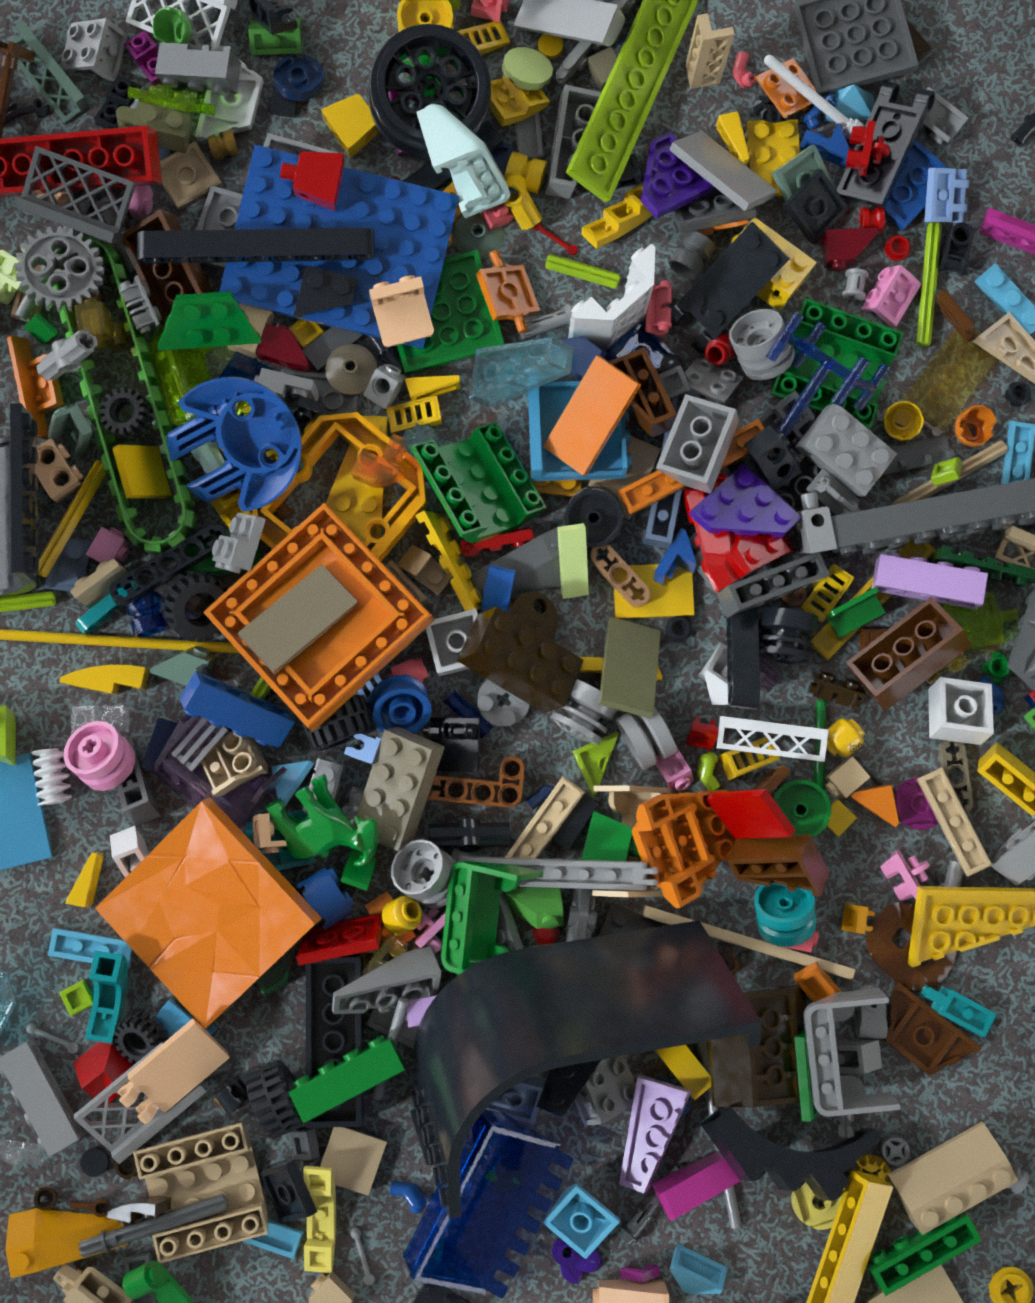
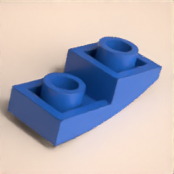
[481,564,516,613]

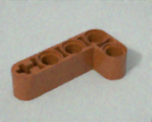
[427,756,524,808]

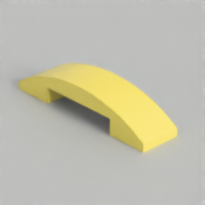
[303,1166,336,1273]

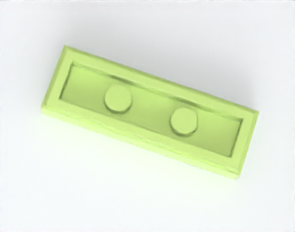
[557,523,589,599]

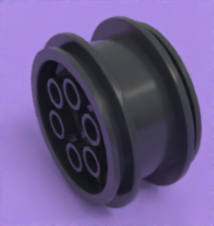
[368,24,491,158]

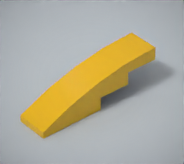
[581,184,652,249]

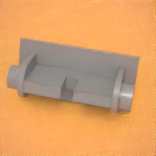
[806,469,860,515]

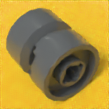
[669,231,716,281]

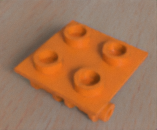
[755,58,821,118]

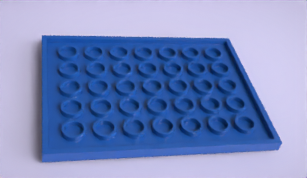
[219,145,459,349]

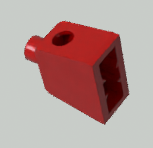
[280,151,345,211]

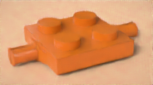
[476,250,541,334]

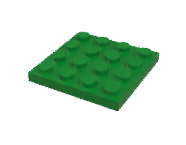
[397,249,505,376]

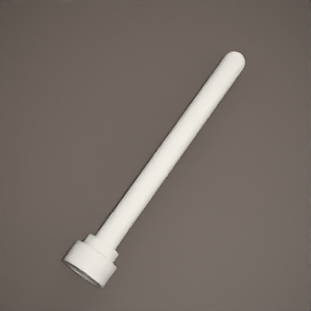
[764,55,865,141]

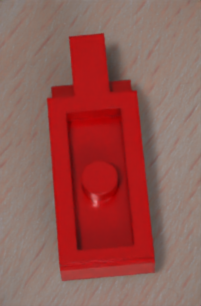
[460,526,534,557]

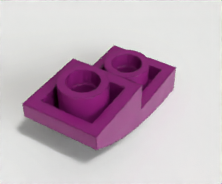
[124,30,162,88]

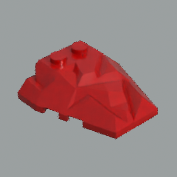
[682,472,797,593]

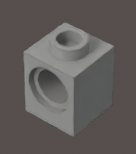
[363,364,407,409]

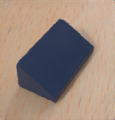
[141,717,187,777]

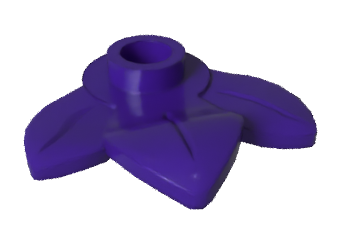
[551,1238,603,1284]

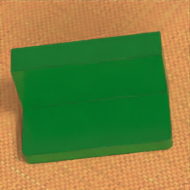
[825,587,885,639]

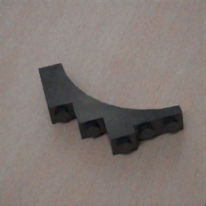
[700,1107,881,1201]

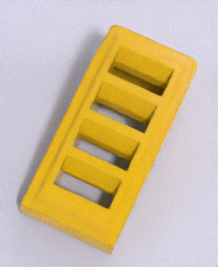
[458,20,510,55]
[716,111,750,166]
[405,375,461,401]
[386,395,442,434]
[800,563,855,623]
[719,735,780,780]
[66,852,104,907]

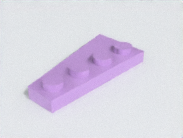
[619,1075,692,1193]

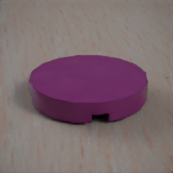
[894,777,938,830]

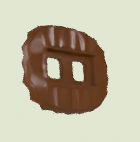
[866,902,957,991]

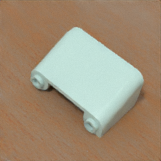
[417,104,510,218]

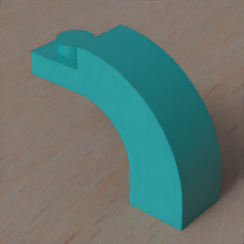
[84,950,128,1044]

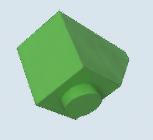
[506,887,564,929]

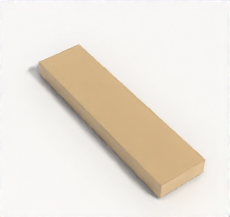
[917,767,992,877]
[505,776,585,858]

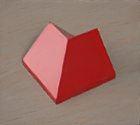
[73,1042,136,1104]

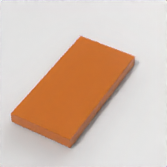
[543,355,641,476]

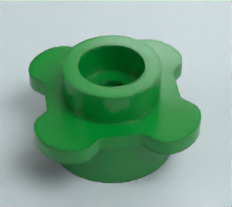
[981,652,1012,684]

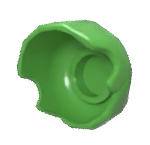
[152,7,193,44]

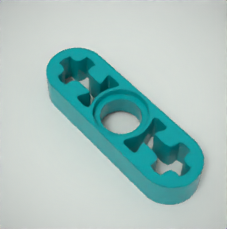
[75,580,142,635]

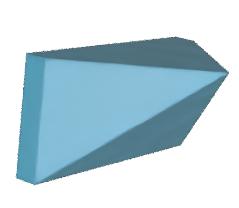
[823,84,874,122]
[272,759,314,806]
[670,1244,728,1294]

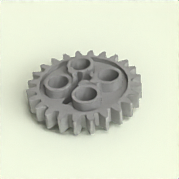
[14,226,104,312]

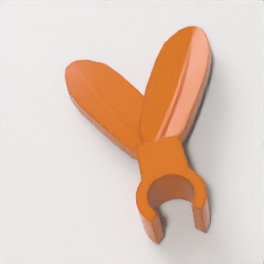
[695,219,749,236]

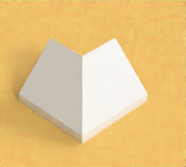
[698,642,764,705]

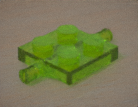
[128,84,216,116]
[940,591,1019,651]

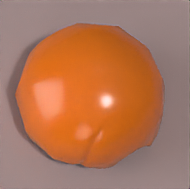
[955,405,997,447]

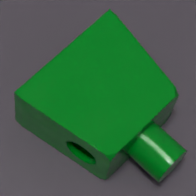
[581,811,640,861]

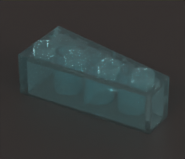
[469,337,574,407]

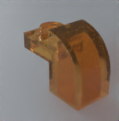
[351,434,407,488]

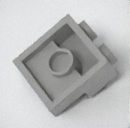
[254,368,320,406]
[212,513,266,574]

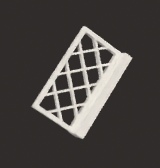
[125,0,238,51]

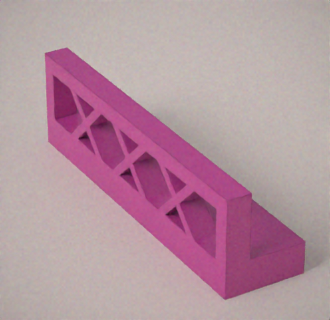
[979,208,1035,255]

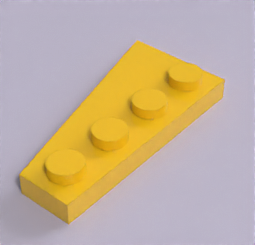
[415,510,483,611]

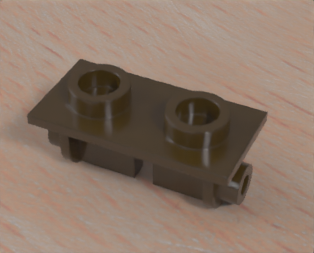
[808,671,866,709]

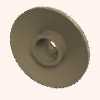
[325,344,377,395]

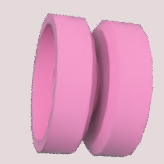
[64,721,136,791]

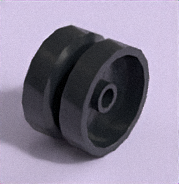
[564,485,624,548]

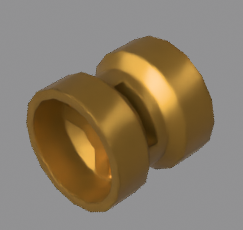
[207,129,240,162]

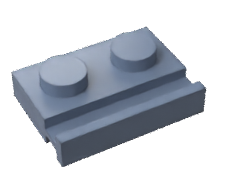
[44,538,92,592]

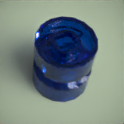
[126,591,168,637]

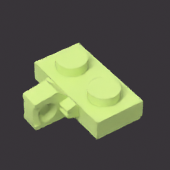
[0,249,37,305]

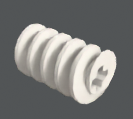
[32,748,72,806]

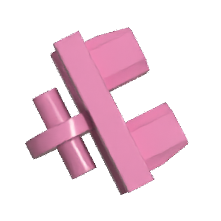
[880,849,930,901]
[415,908,446,955]

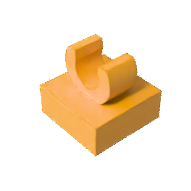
[841,903,875,934]

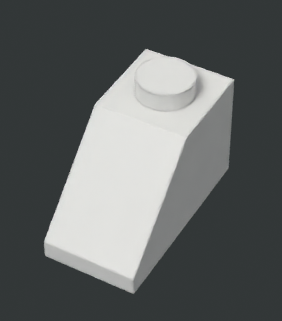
[110,826,149,878]

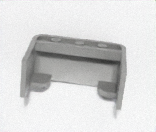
[804,988,901,1117]

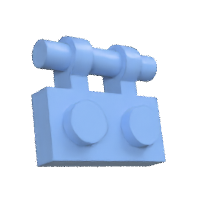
[925,168,969,223]

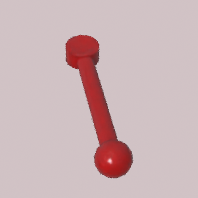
[532,222,578,255]

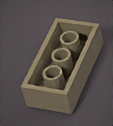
[353,727,445,851]

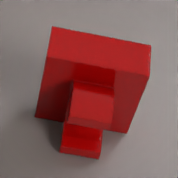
[686,716,719,750]

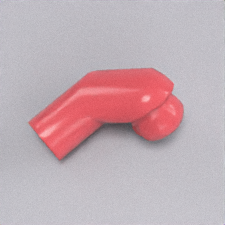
[732,51,756,89]

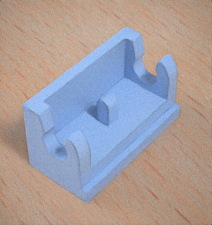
[344,734,382,765]

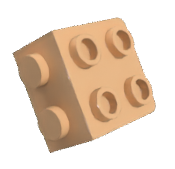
[369,275,434,347]

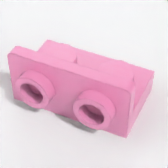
[861,265,922,327]

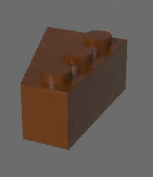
[727,834,830,897]

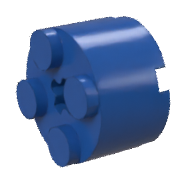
[297,867,355,931]

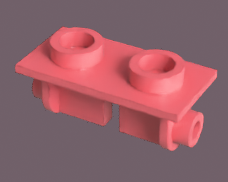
[645,280,673,338]

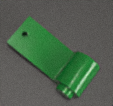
[122,1260,195,1303]

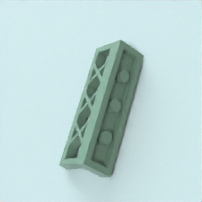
[8,20,90,125]

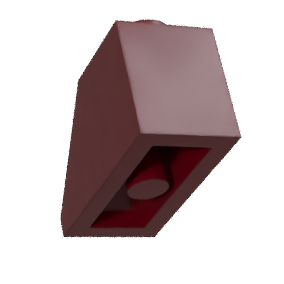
[822,228,878,271]
[257,323,311,372]

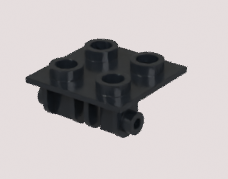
[423,718,480,772]

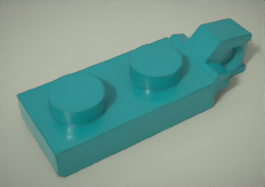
[920,985,997,1038]

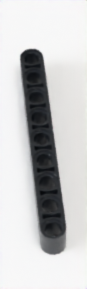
[137,228,375,264]

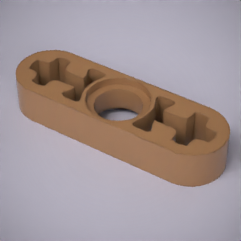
[590,544,650,608]

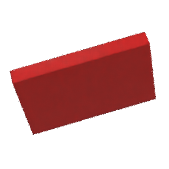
[706,789,796,839]
[296,913,384,965]

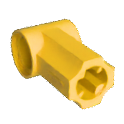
[503,174,542,230]

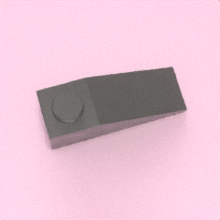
[117,738,161,826]

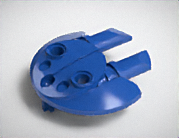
[167,377,302,512]

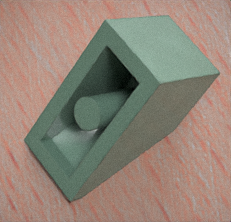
[150,646,217,686]

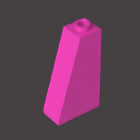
[652,1151,742,1221]

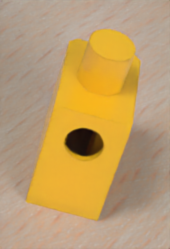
[321,94,380,158]

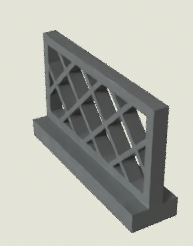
[14,146,136,245]

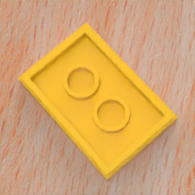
[613,564,694,619]

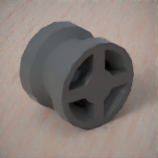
[878,1133,910,1165]

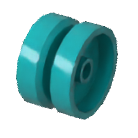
[754,883,817,947]

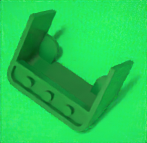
[441,861,543,974]

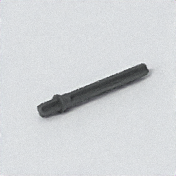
[79,1194,229,1257]

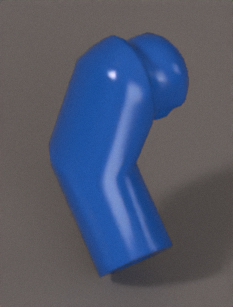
[390,1181,426,1214]

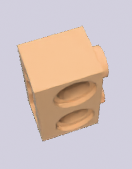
[35,438,84,503]

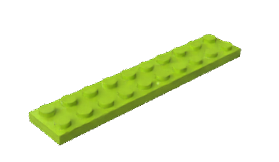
[566,0,699,202]

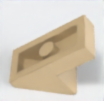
[397,545,453,596]

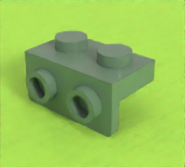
[48,405,93,458]

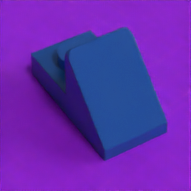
[800,123,850,168]
[653,528,696,585]

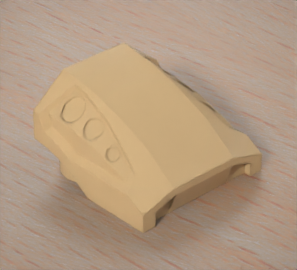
[195,732,268,797]

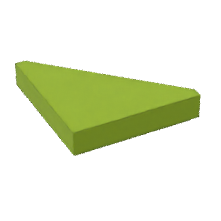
[572,731,619,796]

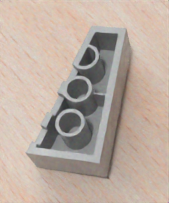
[545,85,602,199]

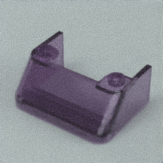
[154,714,287,829]

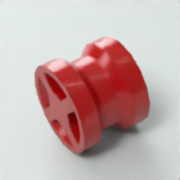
[859,207,885,233]

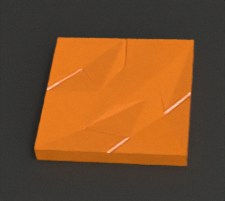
[203,503,435,732]
[95,797,322,1029]

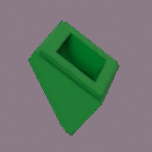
[24,313,58,344]

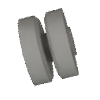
[616,707,678,771]

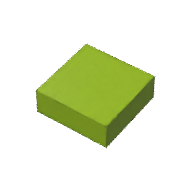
[931,457,963,486]
[59,979,94,1017]

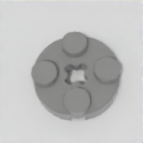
[478,679,530,727]

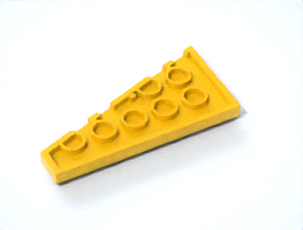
[326,416,387,542]
[908,886,1035,968]

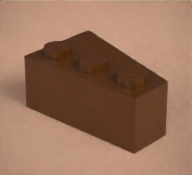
[609,347,677,437]

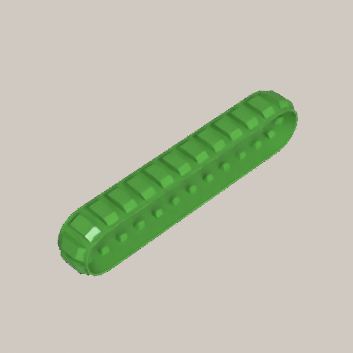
[53,236,198,555]

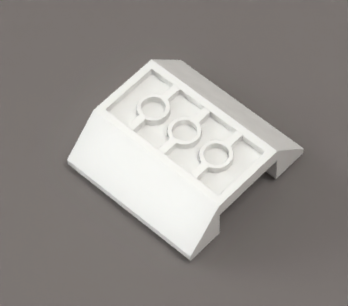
[568,244,655,352]

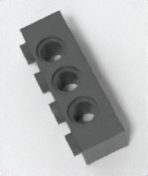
[717,552,830,618]

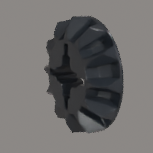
[753,95,793,123]

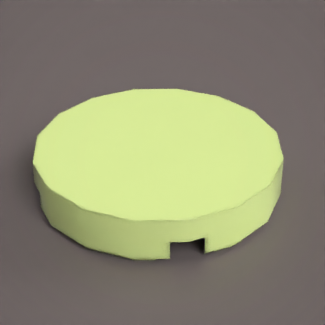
[502,47,553,90]

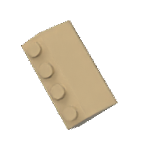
[888,1122,1018,1235]

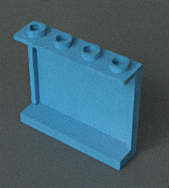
[528,374,632,481]

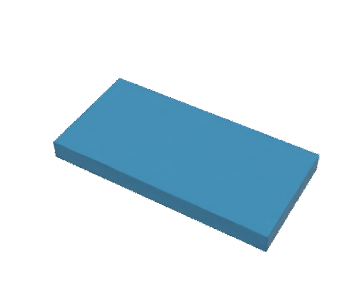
[0,753,54,870]

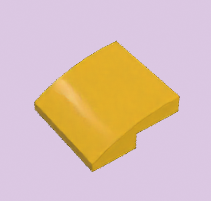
[489,74,550,127]

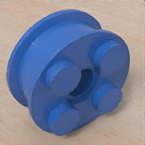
[370,675,432,734]

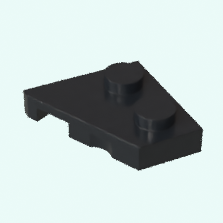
[294,265,358,318]

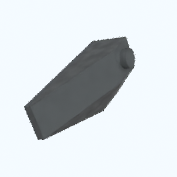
[472,524,565,598]

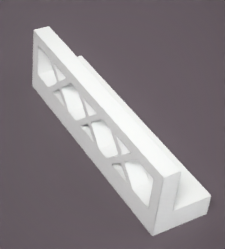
[716,716,828,762]

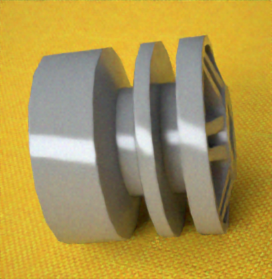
[729,309,794,380]
[550,679,618,745]
[391,839,457,909]

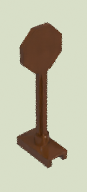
[0,40,35,139]

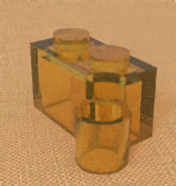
[74,299,129,350]

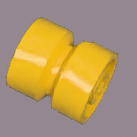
[504,151,548,194]

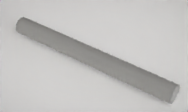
[371,997,409,1100]

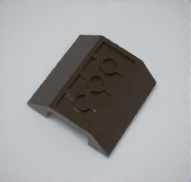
[709,985,806,1108]

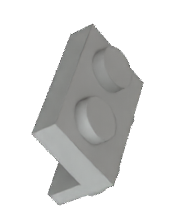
[920,87,969,145]

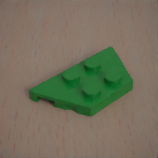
[158,291,261,351]

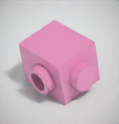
[86,527,130,563]

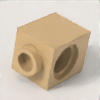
[825,757,870,799]

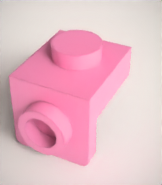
[128,185,153,221]

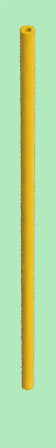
[0,629,241,654]

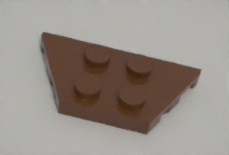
[883,981,982,1076]

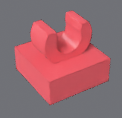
[479,203,514,231]

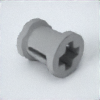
[842,268,869,301]

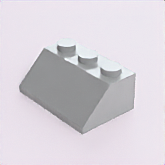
[656,394,740,494]

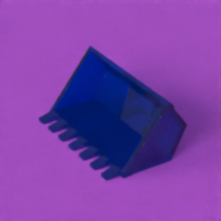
[402,1109,574,1298]

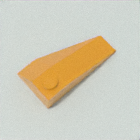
[6,1208,128,1278]

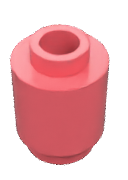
[388,657,429,682]

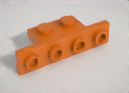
[7,335,64,439]

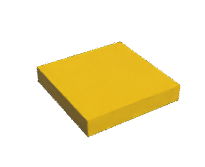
[112,445,172,499]

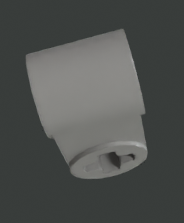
[855,985,887,1039]

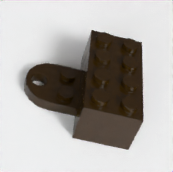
[457,592,584,713]

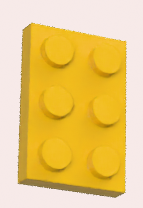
[746,119,800,196]

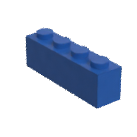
[180,671,295,748]

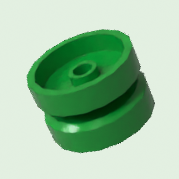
[773,780,831,838]

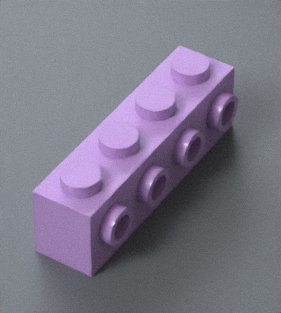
[871,552,988,610]

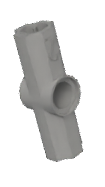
[37,330,98,381]

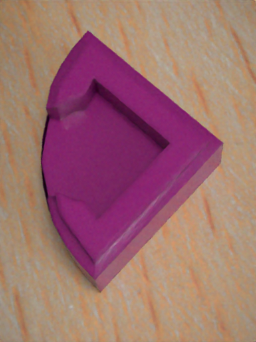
[620,1264,660,1283]

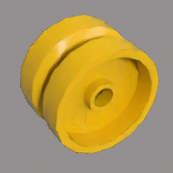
[397,0,454,32]

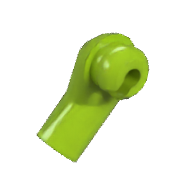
[696,752,721,791]

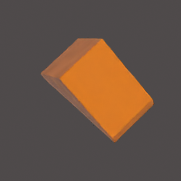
[849,784,899,827]

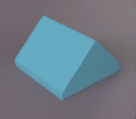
[543,1183,620,1259]

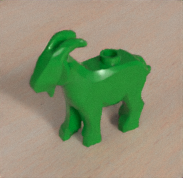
[265,773,379,867]

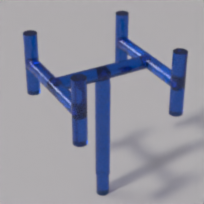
[766,312,891,437]

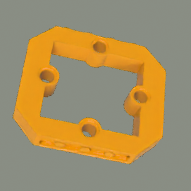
[252,412,428,562]

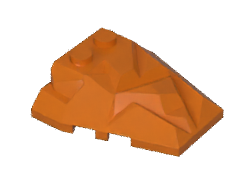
[632,790,736,908]

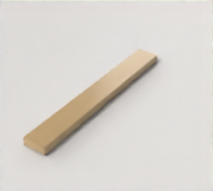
[641,906,855,979]

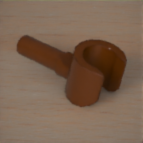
[70,1197,109,1217]

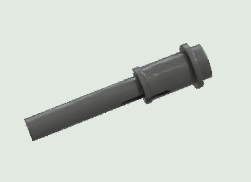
[618,1166,679,1246]

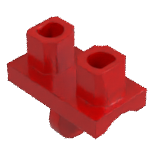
[845,120,891,177]

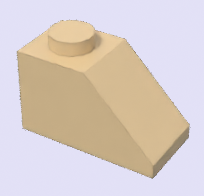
[309,1271,355,1303]

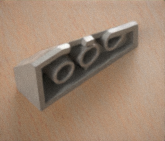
[332,947,441,1014]

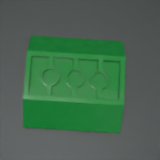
[771,298,904,430]
[410,422,547,544]

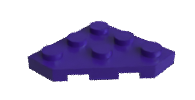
[641,132,716,219]
[689,464,802,538]

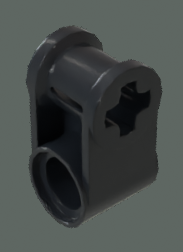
[938,222,974,276]

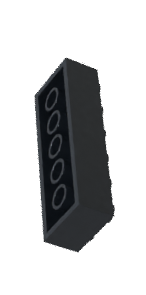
[305,955,364,1128]

